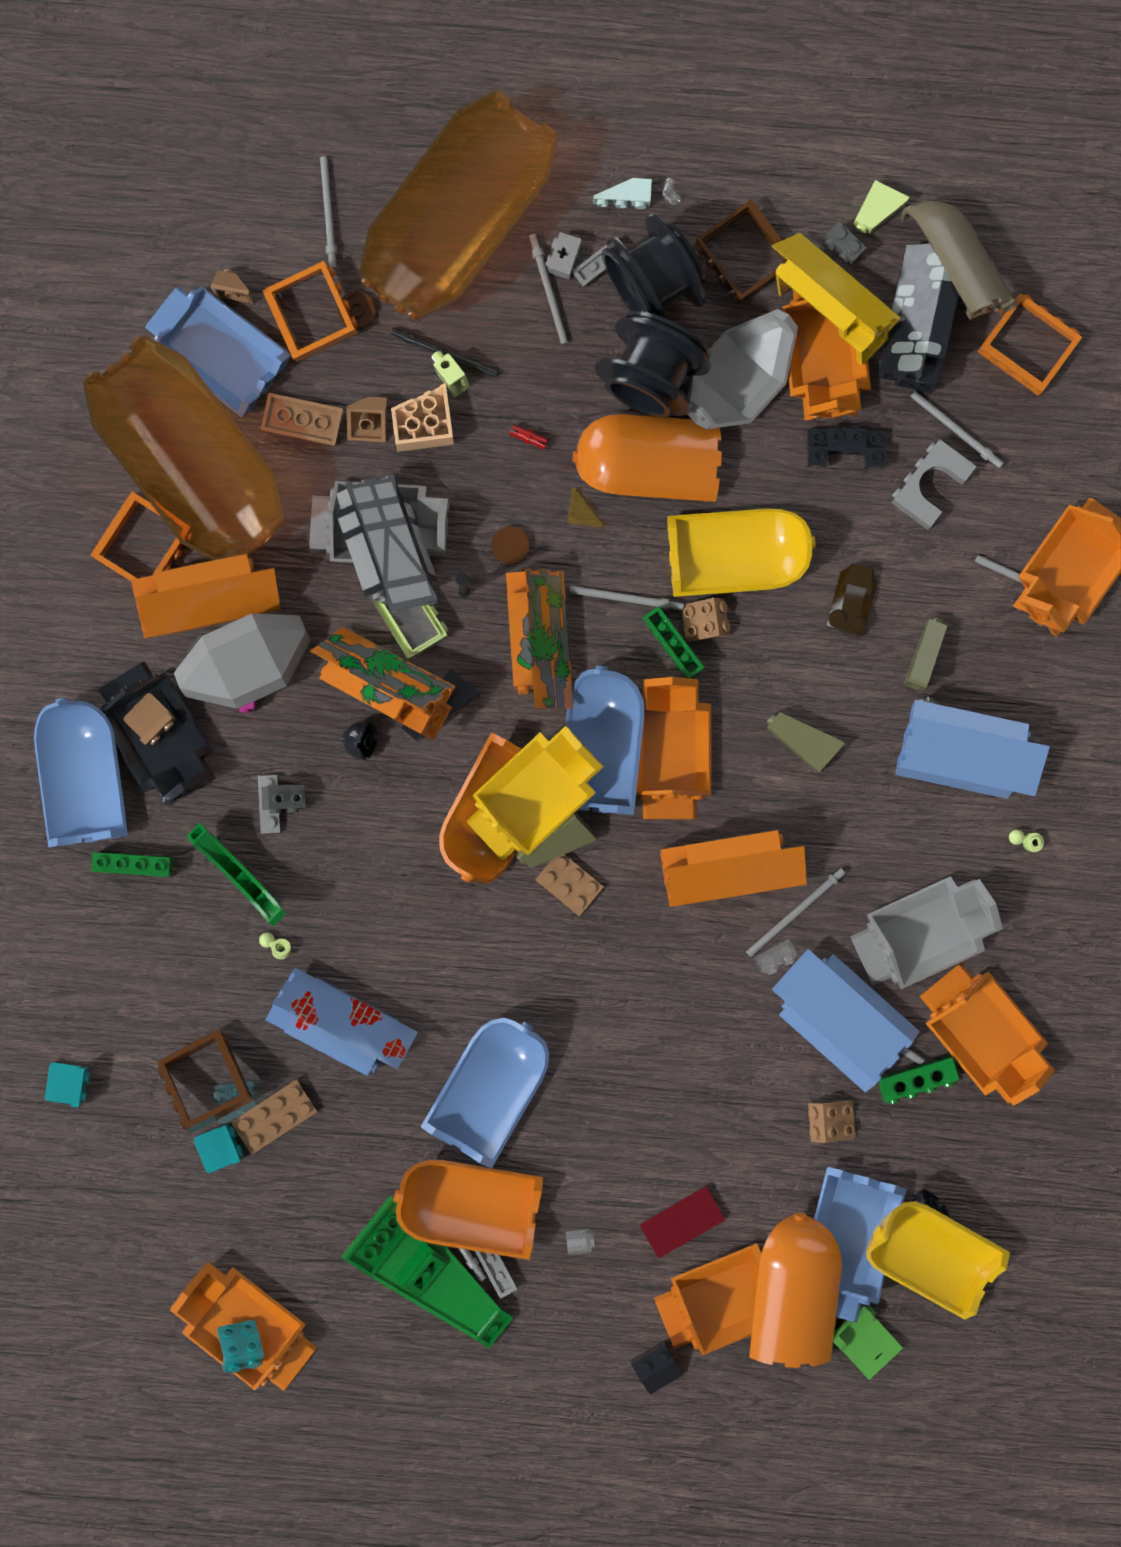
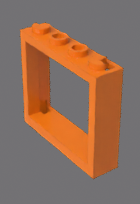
[262,261,358,362]
[977,293,1082,396]
[90,492,192,581]

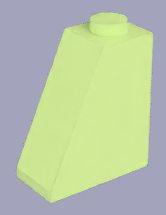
[853,180,909,234]

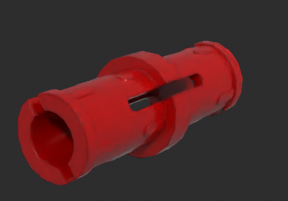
[510,424,549,450]

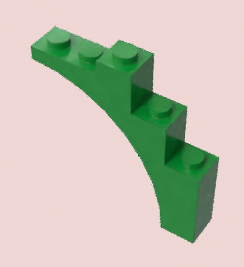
[186,823,286,927]

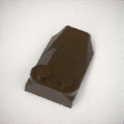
[825,563,877,637]

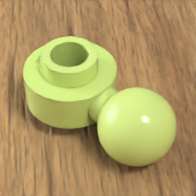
[1009,830,1044,852]
[259,932,291,959]

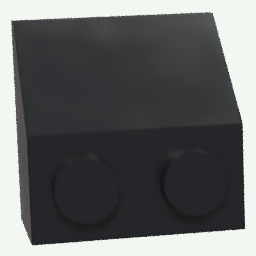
[631,1341,683,1395]

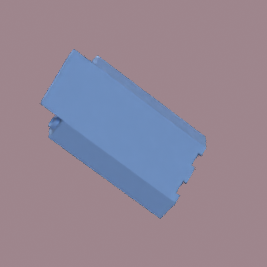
[145,286,291,418]
[895,700,1050,799]
[772,949,920,1093]
[814,1167,907,1323]

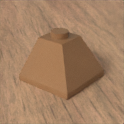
[211,269,254,304]
[347,397,387,442]

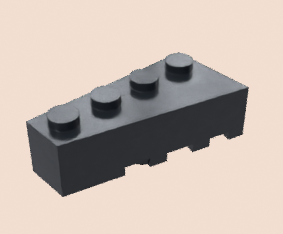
[402,669,480,742]

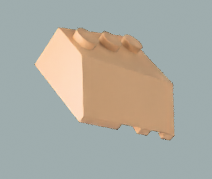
[391,383,454,452]

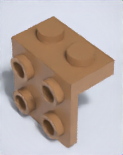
[681,598,730,642]
[124,693,177,746]
[808,1100,856,1143]

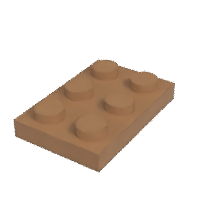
[535,854,604,916]

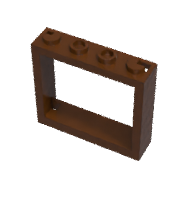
[695,199,788,304]
[157,1029,254,1133]

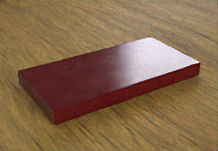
[639,1186,725,1259]

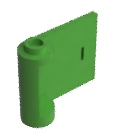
[833,1305,903,1380]

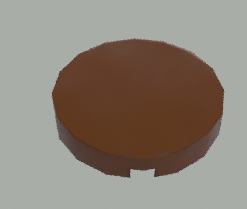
[338,291,376,330]
[492,526,529,565]

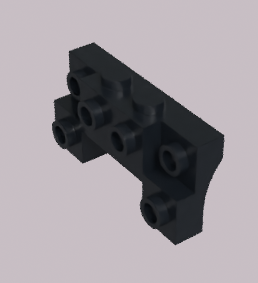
[807,425,885,469]

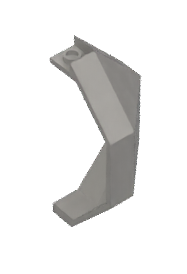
[687,309,798,429]
[174,613,311,709]

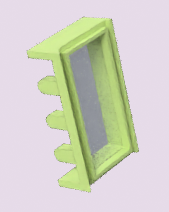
[372,600,449,660]

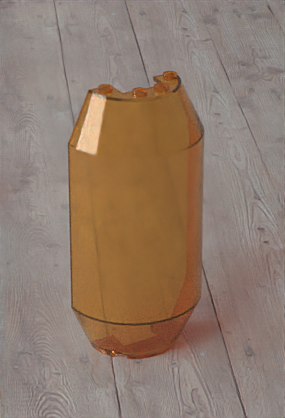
[359,89,559,321]
[83,335,285,561]

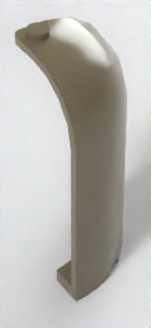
[901,201,1017,319]

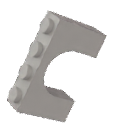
[891,439,976,530]

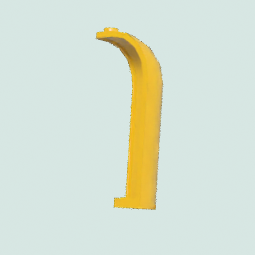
[667,509,815,597]
[866,1202,1010,1319]

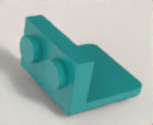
[45,1062,90,1108]
[194,1123,244,1173]
[217,1320,264,1373]

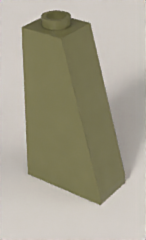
[903,618,947,692]
[766,712,845,773]
[516,812,596,868]

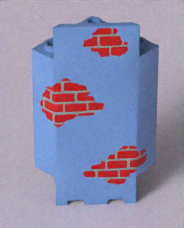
[266,968,418,1076]

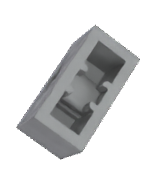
[546,232,582,280]

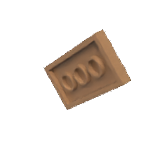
[260,393,344,447]
[231,1079,317,1154]

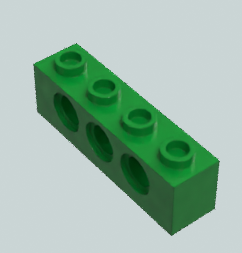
[642,606,704,679]
[91,852,174,877]
[877,1056,959,1104]

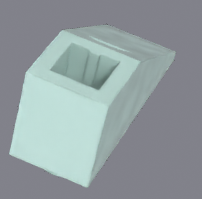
[593,178,652,209]

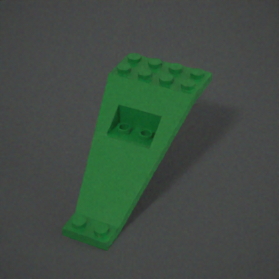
[341,1195,513,1348]

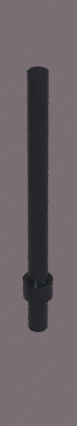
[390,327,498,378]

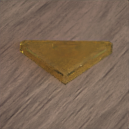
[567,488,602,528]

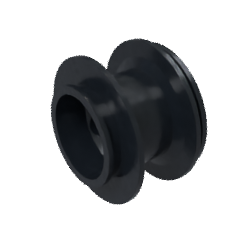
[601,214,706,319]
[595,311,711,418]

